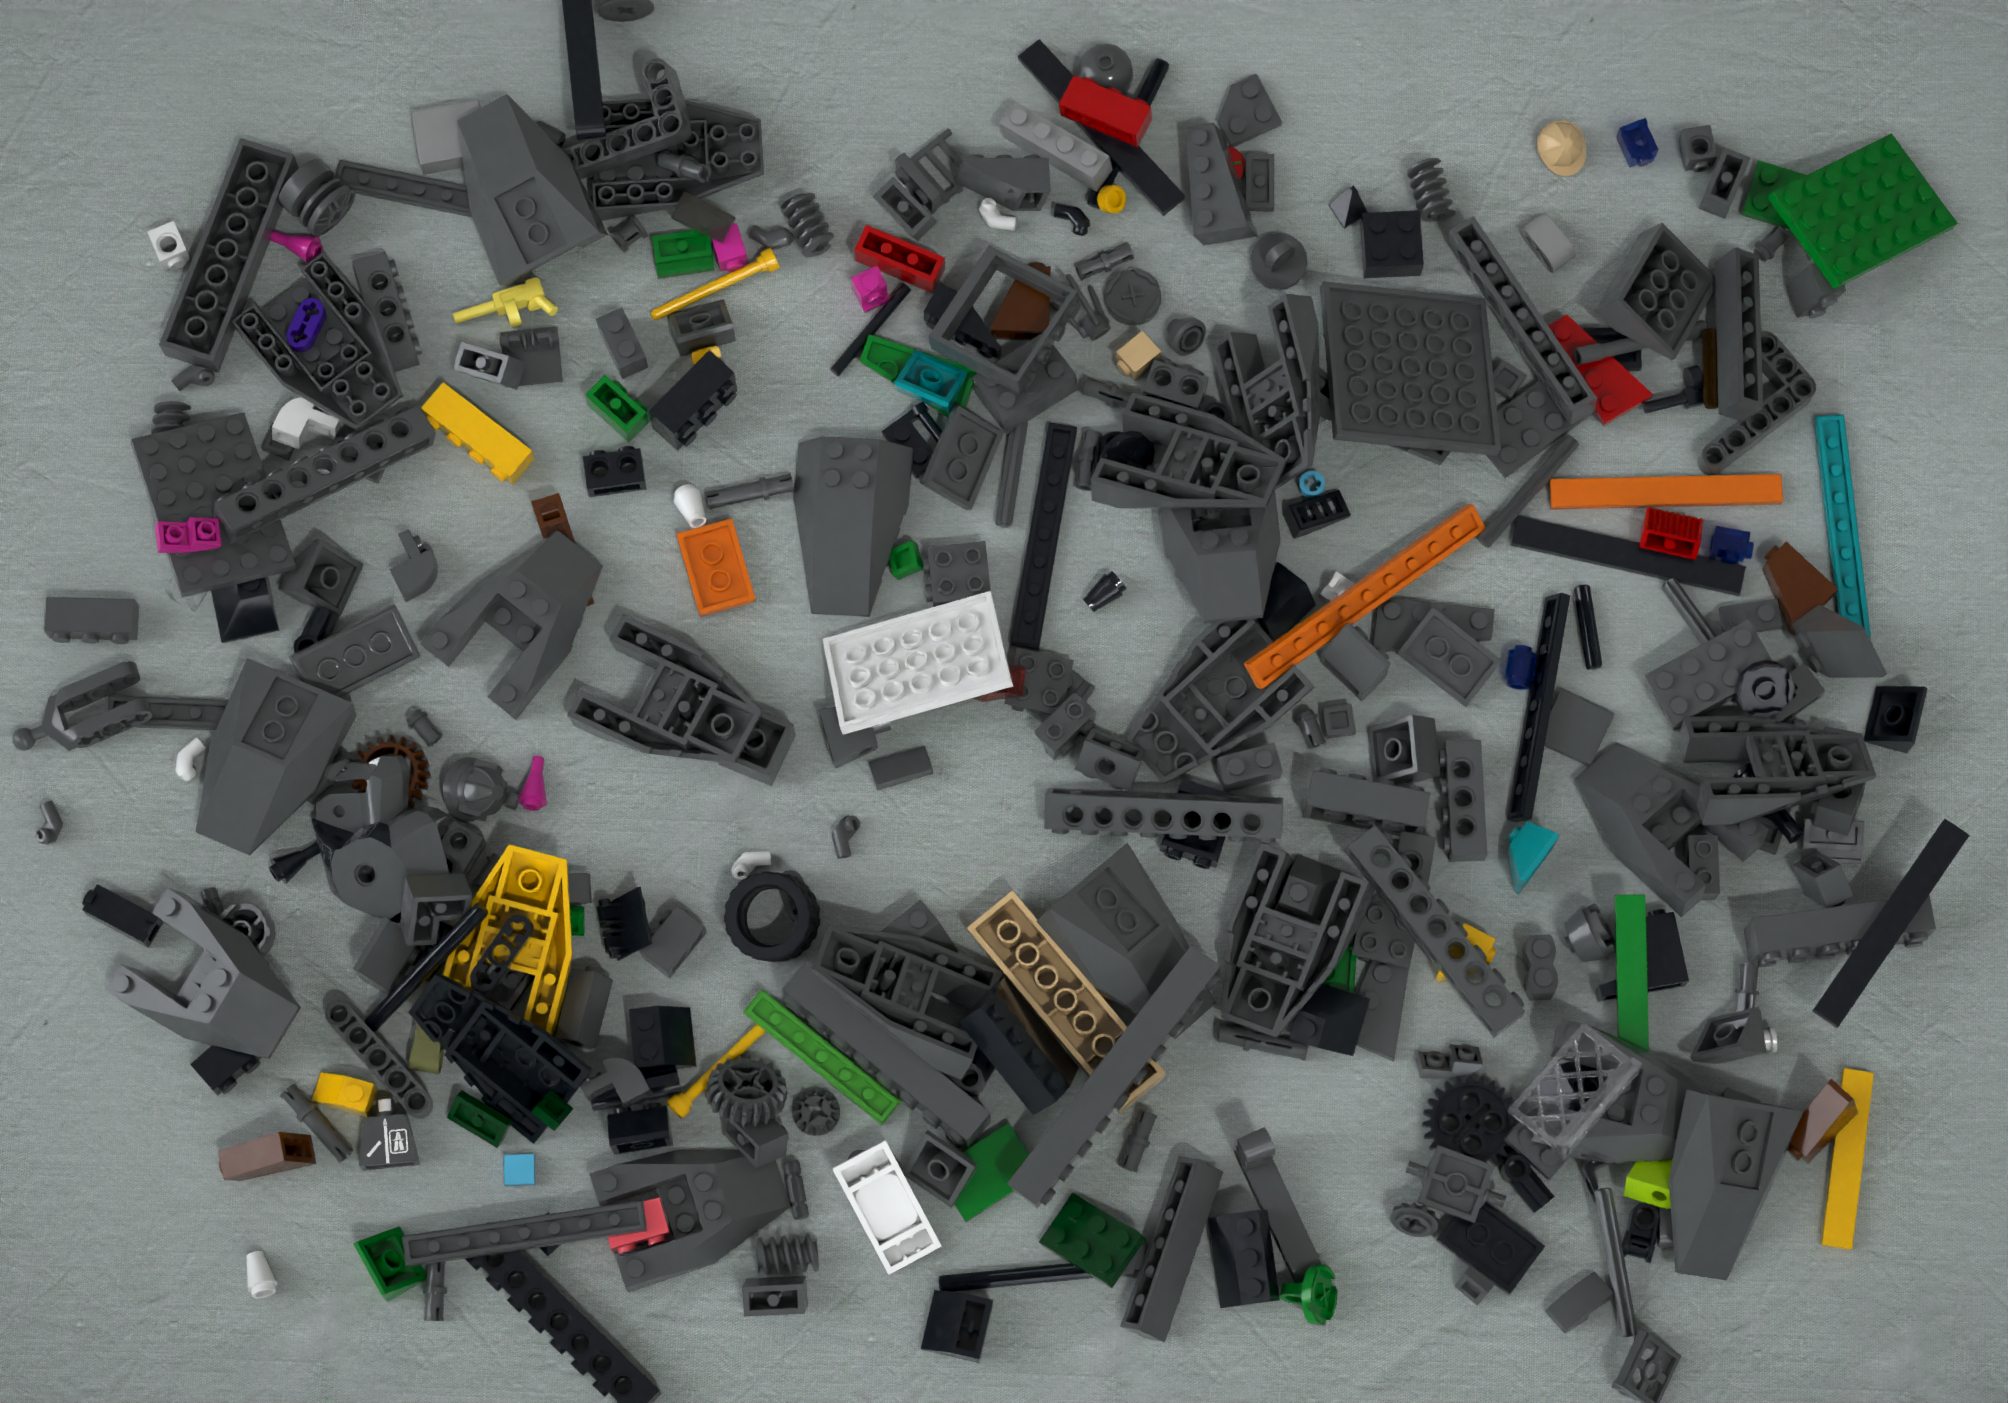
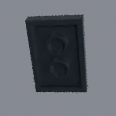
[1436,1202,1545,1295]

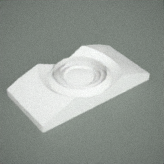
[832,1140,941,1275]

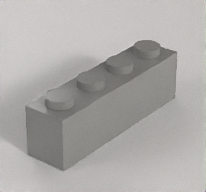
[999,101,1113,192]

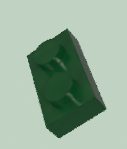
[447,1090,512,1148]

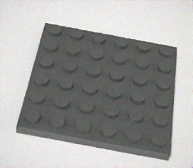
[1320,281,1501,456]

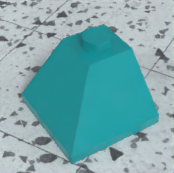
[1507,821,1559,894]

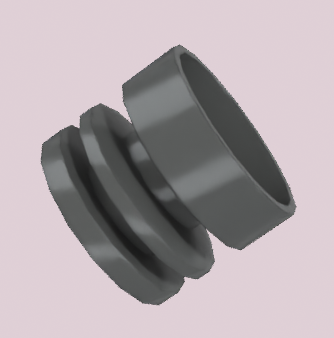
[278,159,356,236]

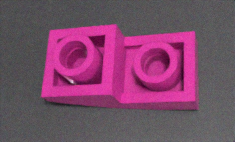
[155,517,221,553]

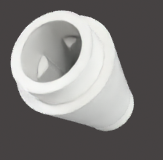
[674,484,706,528]
[246,1251,277,1299]

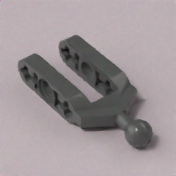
[12,661,153,751]

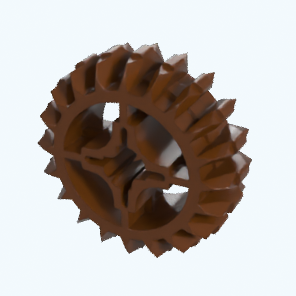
[351,735,431,808]

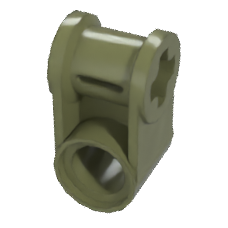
[409,1023,444,1074]

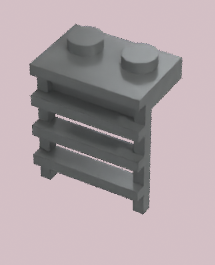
[895,128,964,214]

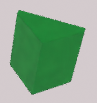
[354,1226,426,1302]

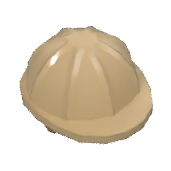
[1537,120,1586,177]

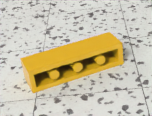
[421,382,535,485]

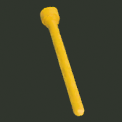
[650,248,780,320]
[666,1024,765,1119]

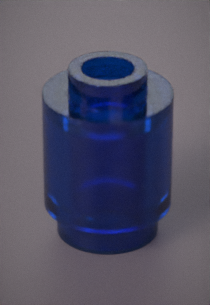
[1504,645,1537,690]

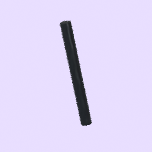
[830,283,911,376]

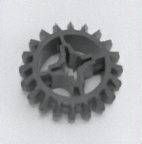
[706,1055,787,1127]

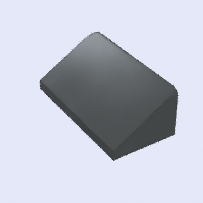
[869,746,933,790]

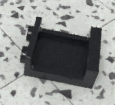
[1160,778,1238,869]

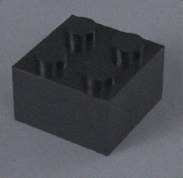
[1360,210,1424,279]

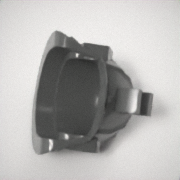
[443,757,519,822]

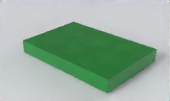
[954,1123,1029,1222]

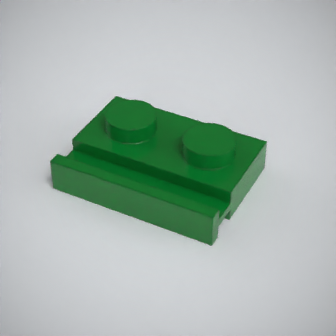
[652,228,715,279]

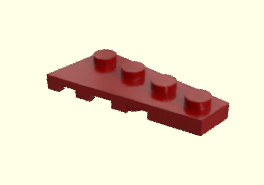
[1548,314,1653,426]

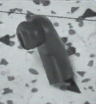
[749,226,794,250]
[171,365,215,392]
[36,801,63,845]
[832,815,860,859]

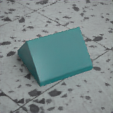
[894,350,968,413]

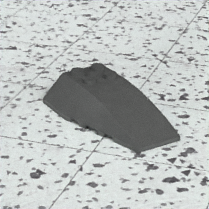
[794,436,914,617]
[1125,619,1314,784]

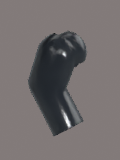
[1053,203,1090,236]

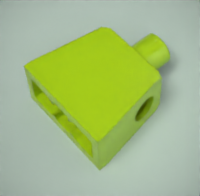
[1623,1159,1673,1209]

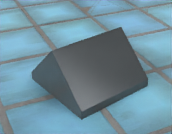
[669,299,736,356]
[1690,1007,1767,1064]
[903,1130,978,1208]

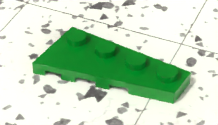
[860,334,978,418]

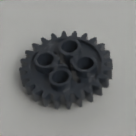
[1422,1074,1519,1166]

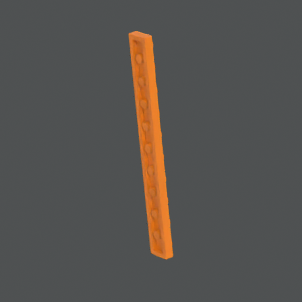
[1244,504,1485,689]

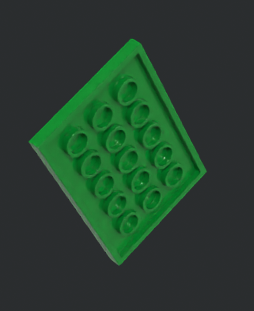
[1768,133,1958,289]

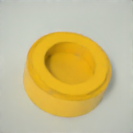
[1097,185,1126,214]

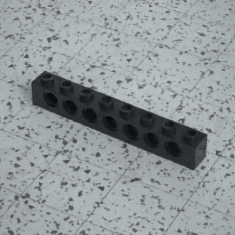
[465,1222,662,1403]

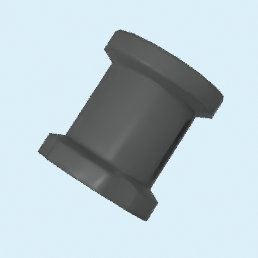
[610,215,648,253]

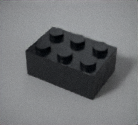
[649,350,737,451]

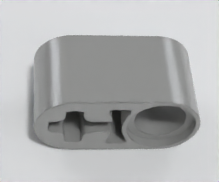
[1520,213,1576,273]

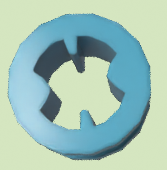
[1298,470,1325,499]

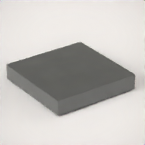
[1545,689,1615,767]

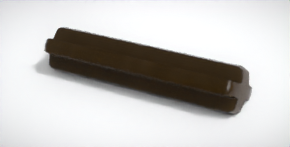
[1702,328,1718,409]

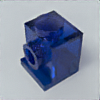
[1616,118,1659,167]
[1708,526,1754,564]

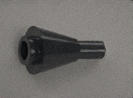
[269,842,320,884]

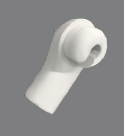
[731,851,771,881]

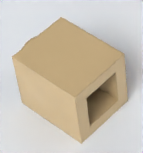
[1115,331,1161,381]

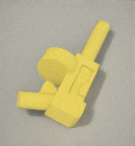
[452,277,558,328]

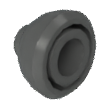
[1167,317,1206,356]

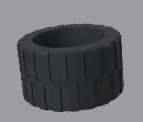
[724,871,821,962]

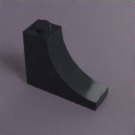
[1595,909,1689,1002]

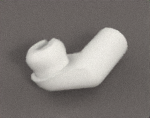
[979,198,1017,231]
[175,737,206,781]

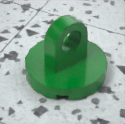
[1279,1264,1338,1325]

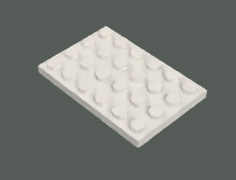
[823,591,1013,735]

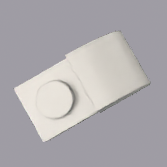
[272,397,340,450]

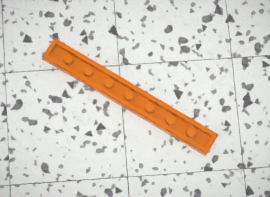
[1549,474,1783,510]

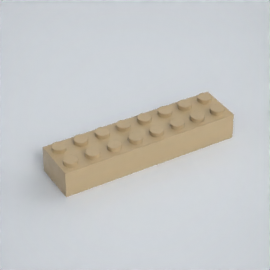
[967,890,1166,1115]

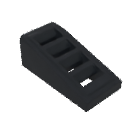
[1283,490,1351,539]

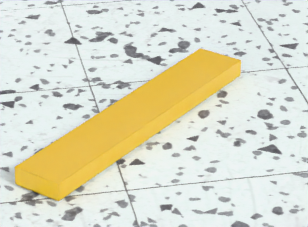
[1821,1068,1874,1250]

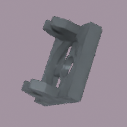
[1611,1329,1681,1403]

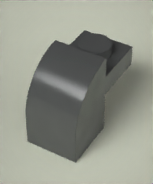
[390,529,438,602]
[580,1058,653,1108]

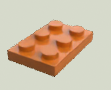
[676,518,756,617]

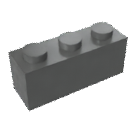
[44,597,139,644]

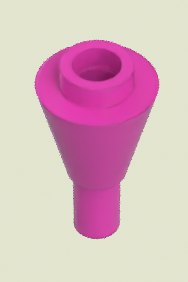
[270,230,323,264]
[518,756,547,811]

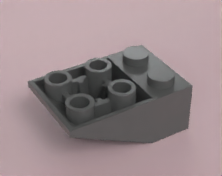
[955,154,1051,211]

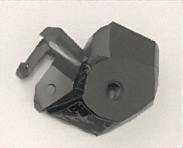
[312,754,450,923]

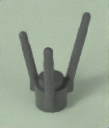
[1050,274,1111,341]

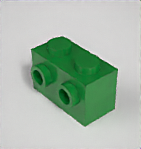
[585,375,649,442]

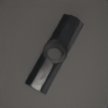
[590,1066,681,1112]

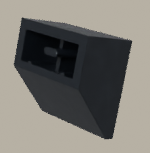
[921,1290,993,1363]

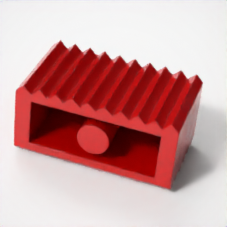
[1638,507,1704,560]

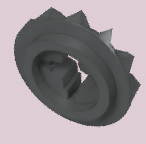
[792,1087,840,1136]
[1390,1202,1439,1237]

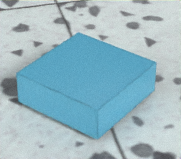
[504,1154,535,1186]

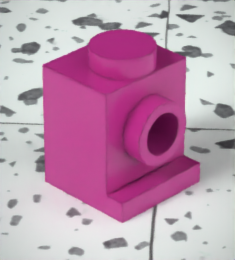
[851,266,890,313]

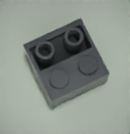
[1320,623,1390,702]

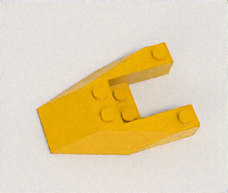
[443,844,573,1037]

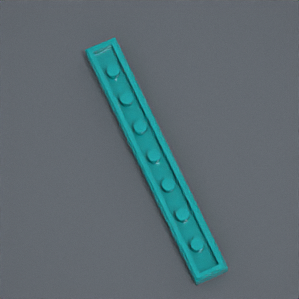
[1814,414,1871,638]

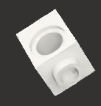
[147,221,191,271]

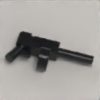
[1642,365,1704,414]

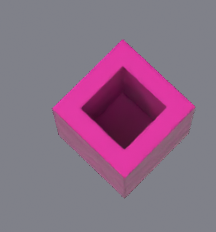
[709,223,748,272]

